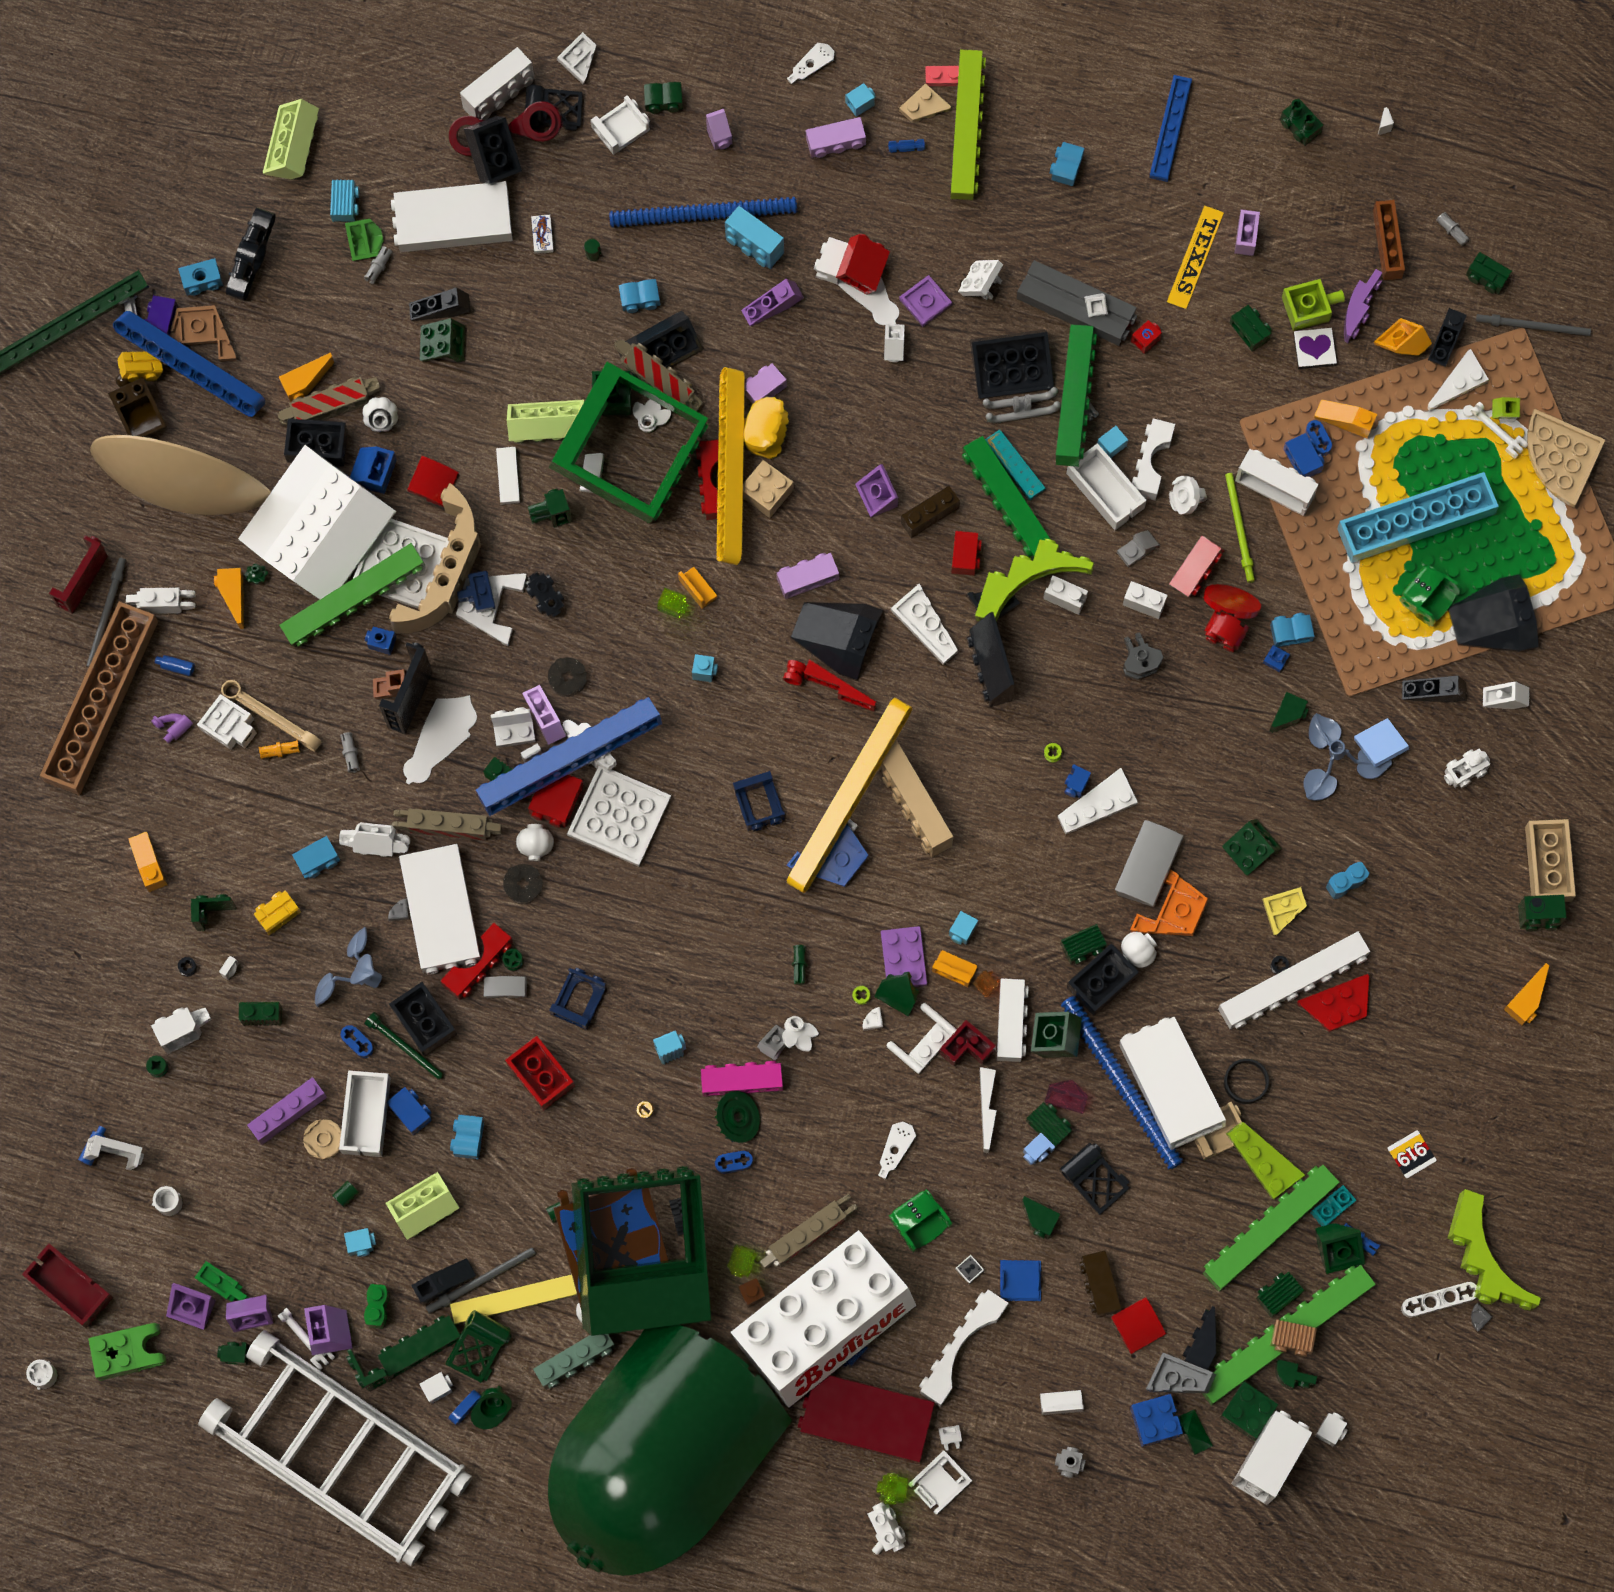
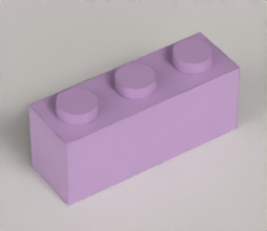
[806,117,866,158]
[777,553,839,599]

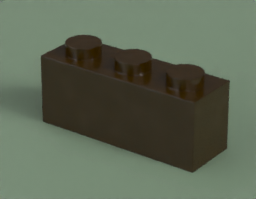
[901,486,960,538]
[1078,1250,1121,1318]

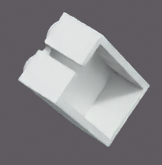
[460,47,535,120]
[1066,443,1146,530]
[1235,449,1319,516]
[339,1071,391,1157]

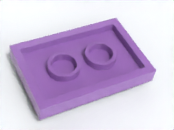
[881,926,927,987]

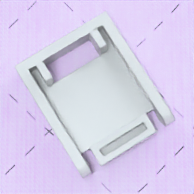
[908,1451,972,1515]

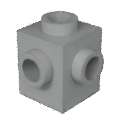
[1055,1447,1085,1478]

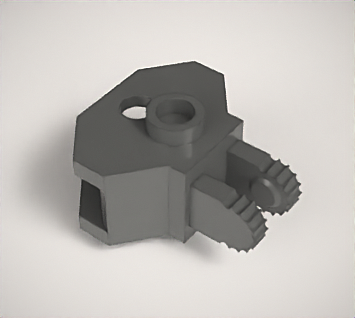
[1123,632,1163,680]

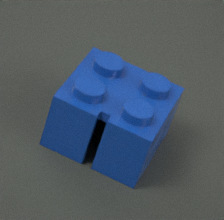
[1130,1394,1183,1447]

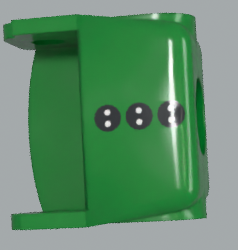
[1399,566,1462,626]
[888,1189,952,1253]

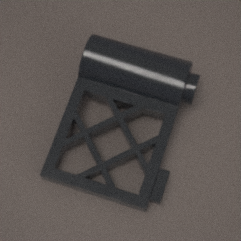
[525,85,582,131]
[1059,1143,1130,1215]

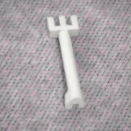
[1470,402,1528,459]
[278,1308,335,1370]

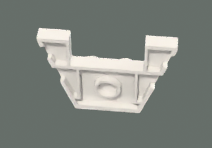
[456,573,527,646]

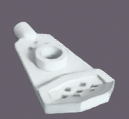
[787,42,834,84]
[878,1122,916,1179]

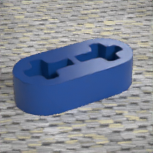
[1305,420,1332,456]
[340,1025,373,1058]
[715,1151,753,1174]
[448,1390,481,1425]

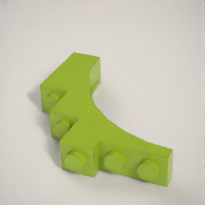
[975,539,1094,622]
[1447,1189,1541,1310]

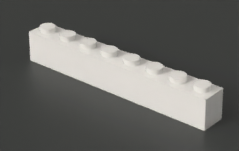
[1218,931,1370,1029]

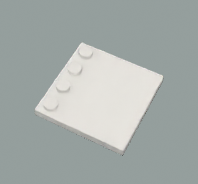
[353,519,449,608]
[567,766,671,867]

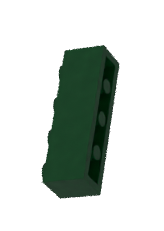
[377,1315,460,1379]

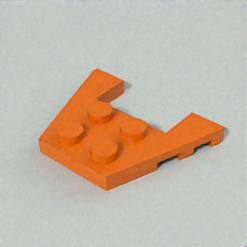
[1130,869,1208,936]

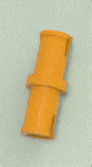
[259,740,300,759]

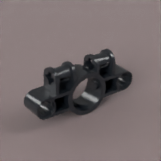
[226,207,276,301]

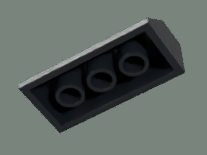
[618,311,703,381]

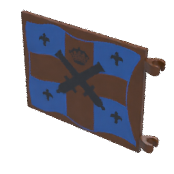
[553,1168,668,1308]

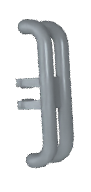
[983,387,1061,423]

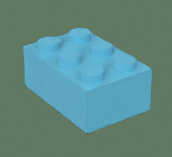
[725,206,784,269]

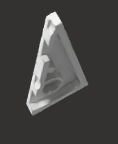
[1428,349,1489,411]

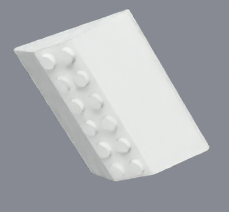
[238,445,396,599]

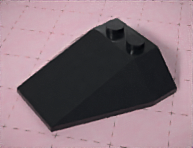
[1448,574,1539,652]
[791,602,884,681]

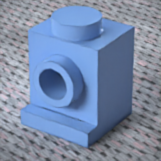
[1023,1133,1055,1165]

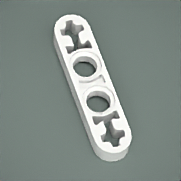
[1401,1282,1477,1318]

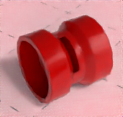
[783,660,806,686]

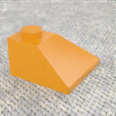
[1374,318,1432,356]

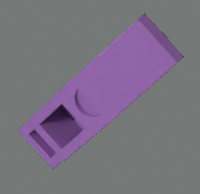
[1344,269,1382,343]

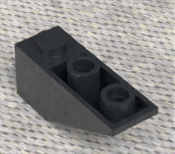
[409,287,471,321]
[1428,308,1467,367]
[1402,676,1466,702]
[411,1258,476,1306]
[1182,1306,1216,1370]

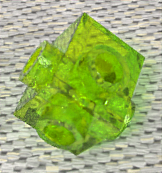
[876,1473,908,1505]

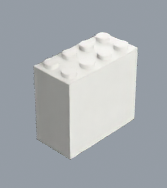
[1231,1411,1312,1505]

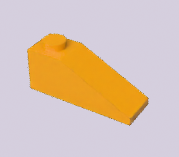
[279,353,334,402]
[1314,400,1377,439]
[214,568,244,629]
[129,832,167,892]
[1504,963,1549,1025]

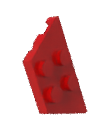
[1297,974,1369,1032]

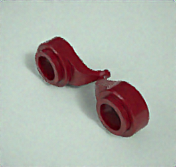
[449,101,563,156]

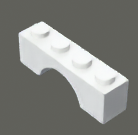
[1132,419,1175,500]

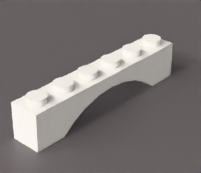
[919,1290,1008,1407]

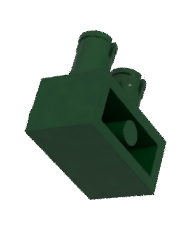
[1280,99,1324,146]
[528,489,572,528]

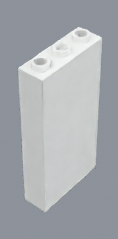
[391,181,513,252]
[399,844,481,975]
[1120,1017,1226,1150]

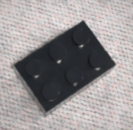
[464,116,522,184]
[284,418,348,466]
[1067,943,1139,1016]
[389,982,457,1057]

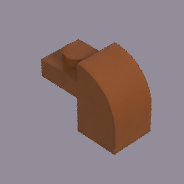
[373,669,407,699]

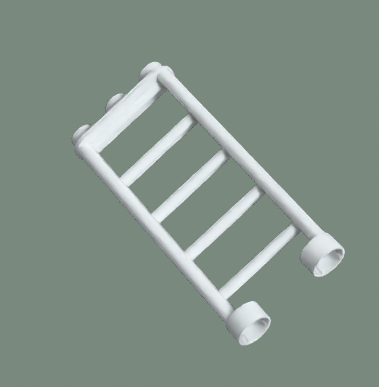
[198,1330,472,1566]

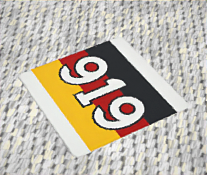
[1388,1130,1436,1178]

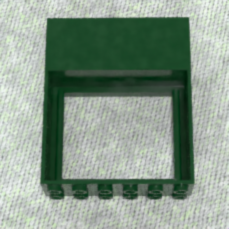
[571,1166,711,1336]

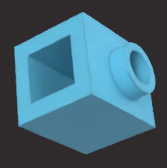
[845,83,876,117]
[1097,426,1128,458]
[692,654,718,682]
[949,911,978,945]
[344,1228,376,1257]

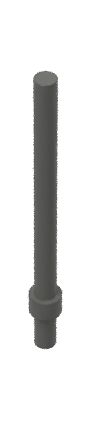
[1476,314,1591,336]
[86,558,126,667]
[426,1247,536,1314]

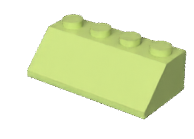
[263,99,319,179]
[507,400,584,442]

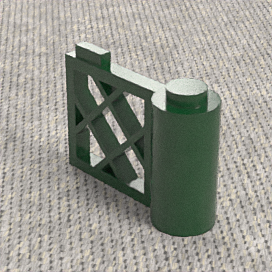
[445,1310,512,1383]

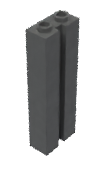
[1017,260,1138,346]

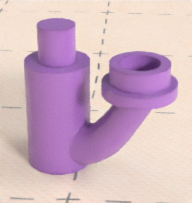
[151,714,193,744]

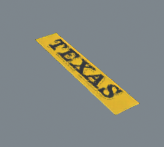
[1167,206,1224,309]

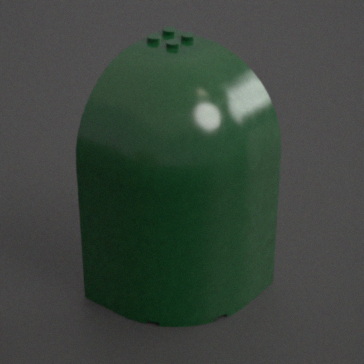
[548,1325,792,1576]

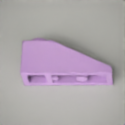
[522,685,566,745]

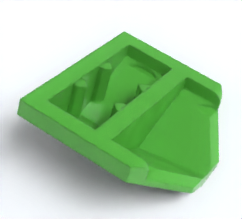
[345,218,383,261]

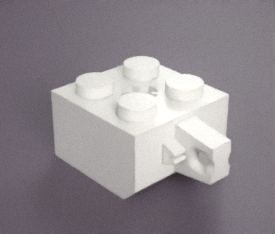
[151,1008,211,1054]

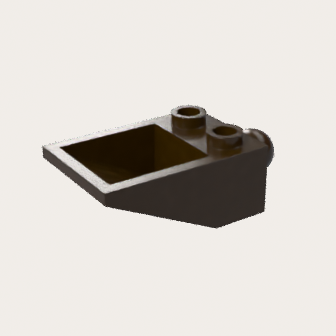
[108,374,167,437]

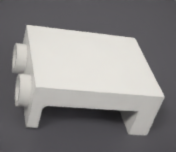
[591,96,650,155]
[83,1135,144,1170]

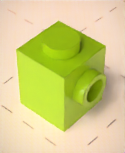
[1492,397,1520,419]

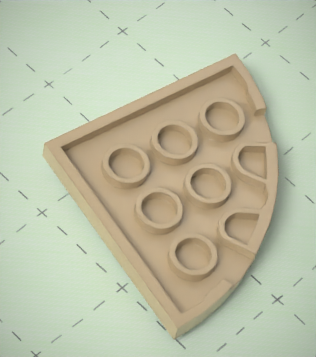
[1527,409,1605,508]

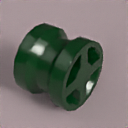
[503,949,523,971]
[146,1055,168,1078]

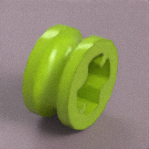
[1044,743,1062,763]
[852,986,871,1005]

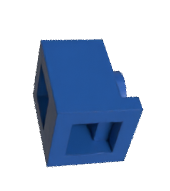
[365,626,397,655]
[1064,764,1091,798]

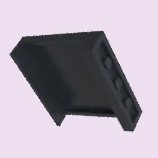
[379,642,433,735]

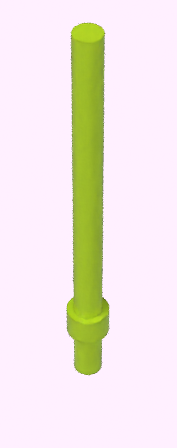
[1225,473,1255,583]

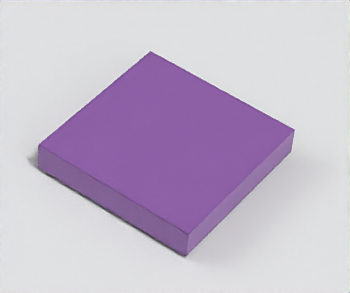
[899,275,952,327]

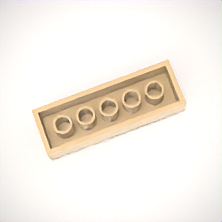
[878,740,953,857]

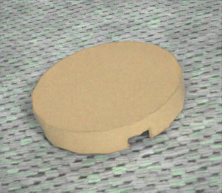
[303,1119,341,1160]

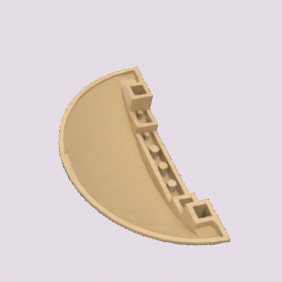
[90,435,271,515]

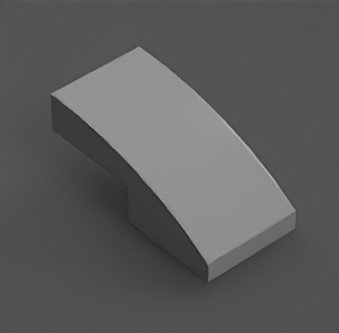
[484,976,527,998]

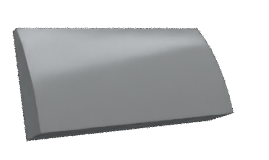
[1115,820,1184,907]

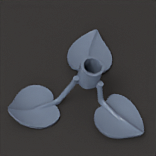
[1304,713,1392,801]
[315,927,382,1007]

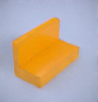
[678,567,717,609]
[932,950,977,988]

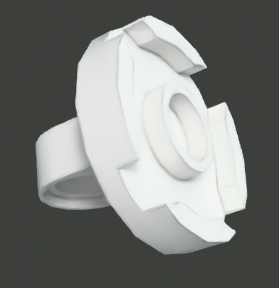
[1169,476,1207,515]

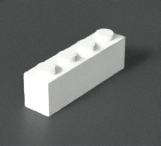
[997,979,1028,1062]

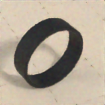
[1224,1059,1269,1104]

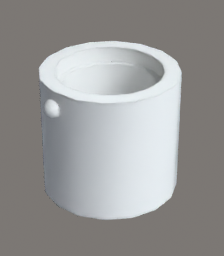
[152,1186,183,1216]
[26,1359,57,1390]

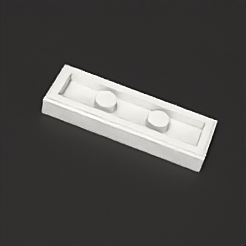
[496,447,520,505]

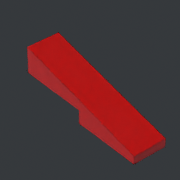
[804,659,876,711]

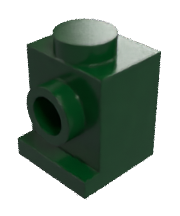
[217,1342,249,1365]

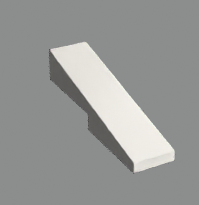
[979,1067,997,1153]

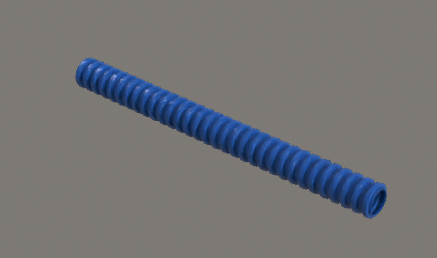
[609,197,797,228]
[1061,996,1183,1169]

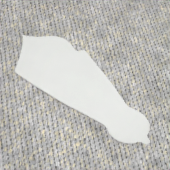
[837,278,899,325]
[403,695,477,784]

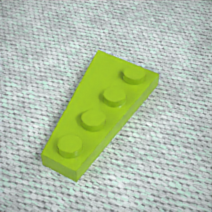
[1226,1122,1305,1199]

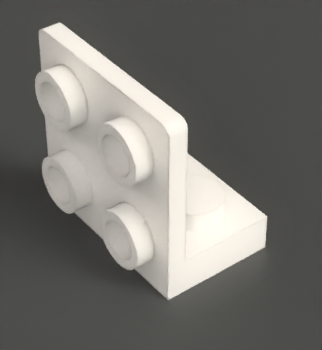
[491,707,536,748]

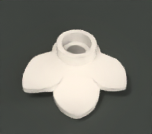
[633,399,671,432]
[782,1016,819,1051]

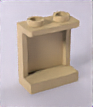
[1194,1102,1247,1161]

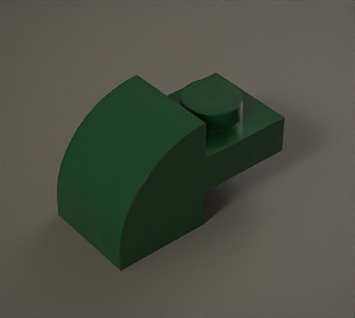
[1275,1360,1317,1390]

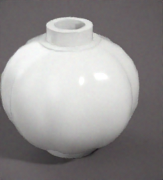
[362,397,398,432]
[516,824,554,861]
[1121,932,1157,968]

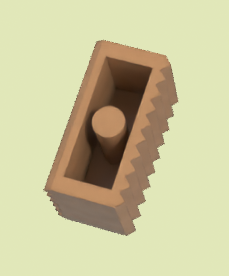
[1270,1320,1317,1357]

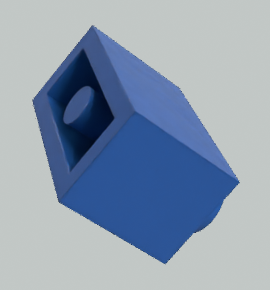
[1283,433,1324,477]
[386,1087,432,1136]

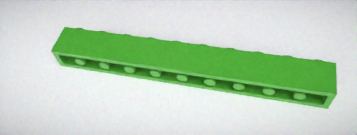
[1202,1265,1375,1406]

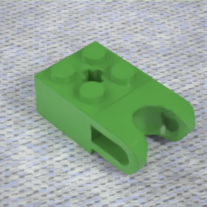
[88,1323,167,1381]

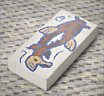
[531,215,553,254]

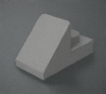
[1117,530,1159,568]
[757,1025,786,1060]

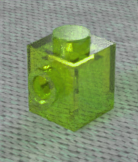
[657,588,688,619]
[727,1244,757,1277]

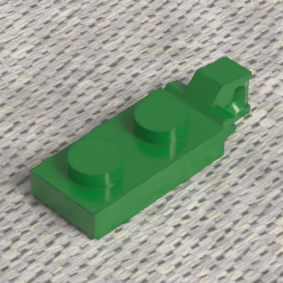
[194,1261,249,1302]

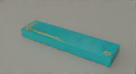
[985,430,1045,501]

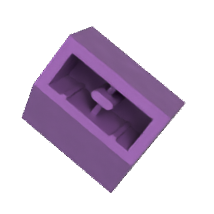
[304,1305,352,1355]

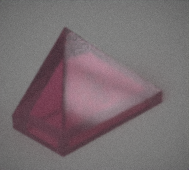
[1045,1080,1088,1114]

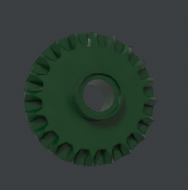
[714,1091,760,1143]

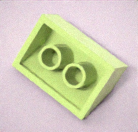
[386,1172,459,1240]

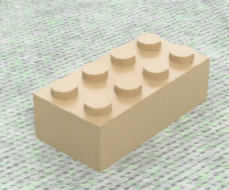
[1525,819,1576,902]

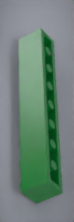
[1056,325,1097,467]
[961,436,1050,577]

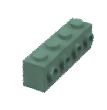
[533,1334,615,1389]

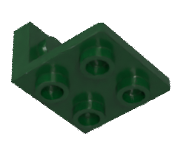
[420,318,465,362]
[1222,819,1282,875]
[191,894,236,931]
[346,1349,391,1392]

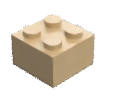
[743,460,794,518]

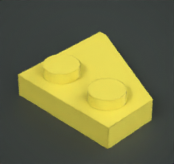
[1262,887,1307,935]

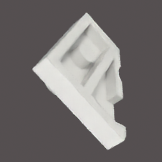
[557,32,596,84]

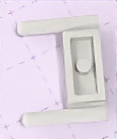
[887,1003,957,1074]

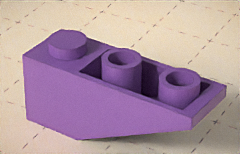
[741,279,804,326]

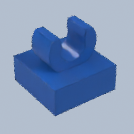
[1263,645,1290,672]

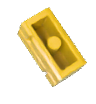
[117,351,163,382]
[254,891,301,936]

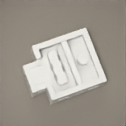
[197,694,257,750]

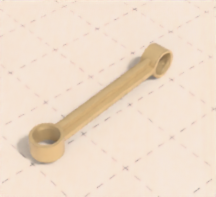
[221,680,322,752]

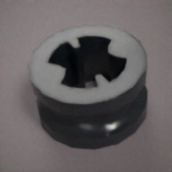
[1270,956,1289,974]
[178,957,197,977]

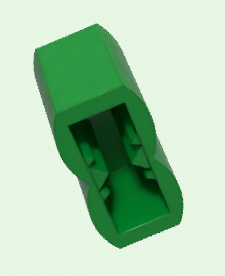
[364,1284,390,1329]

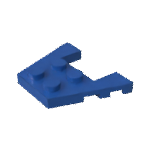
[787,823,869,887]

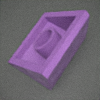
[855,464,898,517]
[166,1283,216,1330]
[226,1295,274,1332]

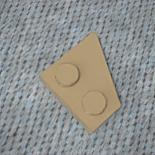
[899,83,951,123]

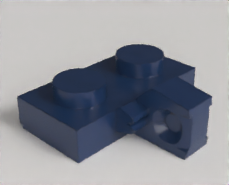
[457,571,495,613]

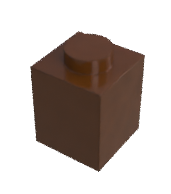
[738,1278,766,1308]

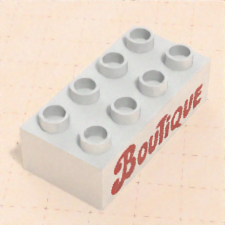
[731,1230,916,1407]

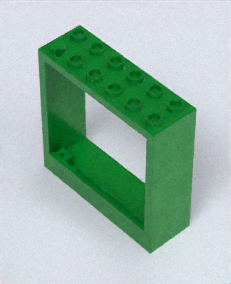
[548,362,709,524]

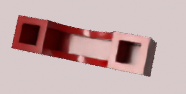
[696,440,719,520]
[441,923,513,1000]

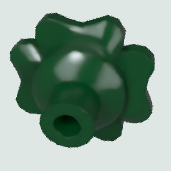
[244,563,268,585]

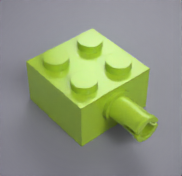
[1282,279,1345,331]

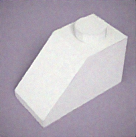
[884,324,905,363]
[1483,682,1529,709]

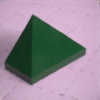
[1178,1409,1213,1455]

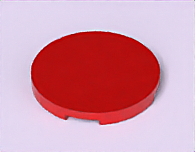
[1203,584,1261,619]

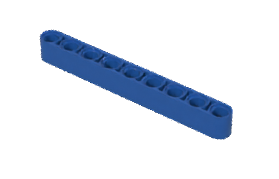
[113,311,265,417]

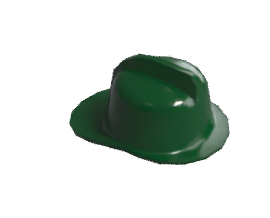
[471,1385,512,1430]

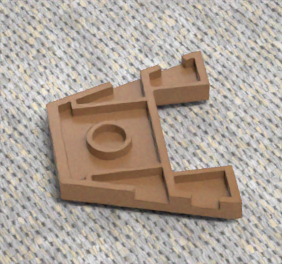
[162,305,237,366]

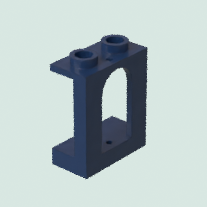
[733,771,785,832]
[549,968,607,1030]

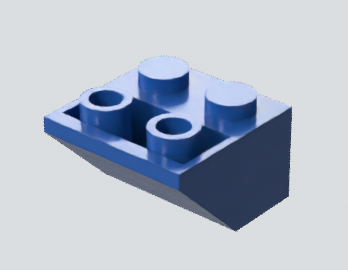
[350,446,397,494]

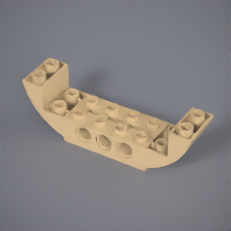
[389,483,481,634]

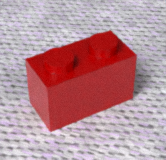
[951,531,982,576]

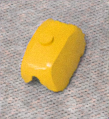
[744,397,789,459]

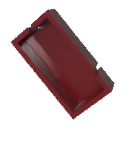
[22,1243,114,1329]

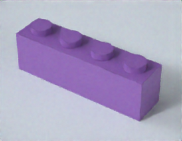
[247,1077,327,1145]

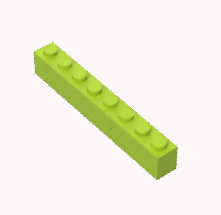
[951,49,986,200]

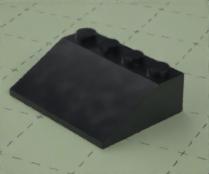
[970,329,1054,399]
[966,612,1015,707]

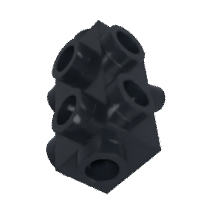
[525,572,565,617]

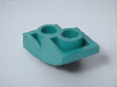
[1310,1185,1356,1226]

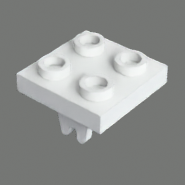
[958,260,1003,300]

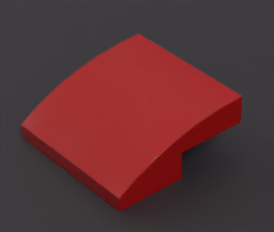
[407,456,459,507]
[1111,1297,1166,1354]

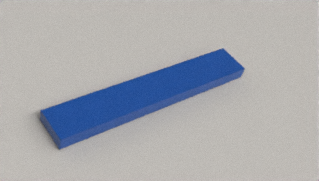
[1149,75,1192,182]

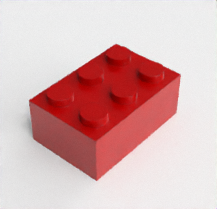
[505,1036,575,1111]

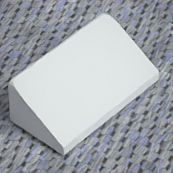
[580,453,604,493]

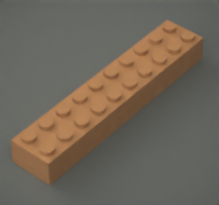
[40,602,158,796]

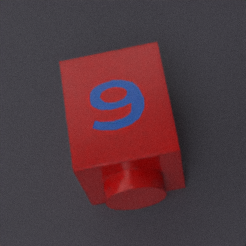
[1131,320,1162,354]

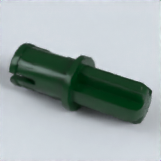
[792,945,807,985]

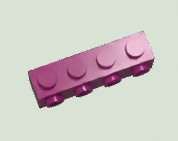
[701,1061,783,1097]

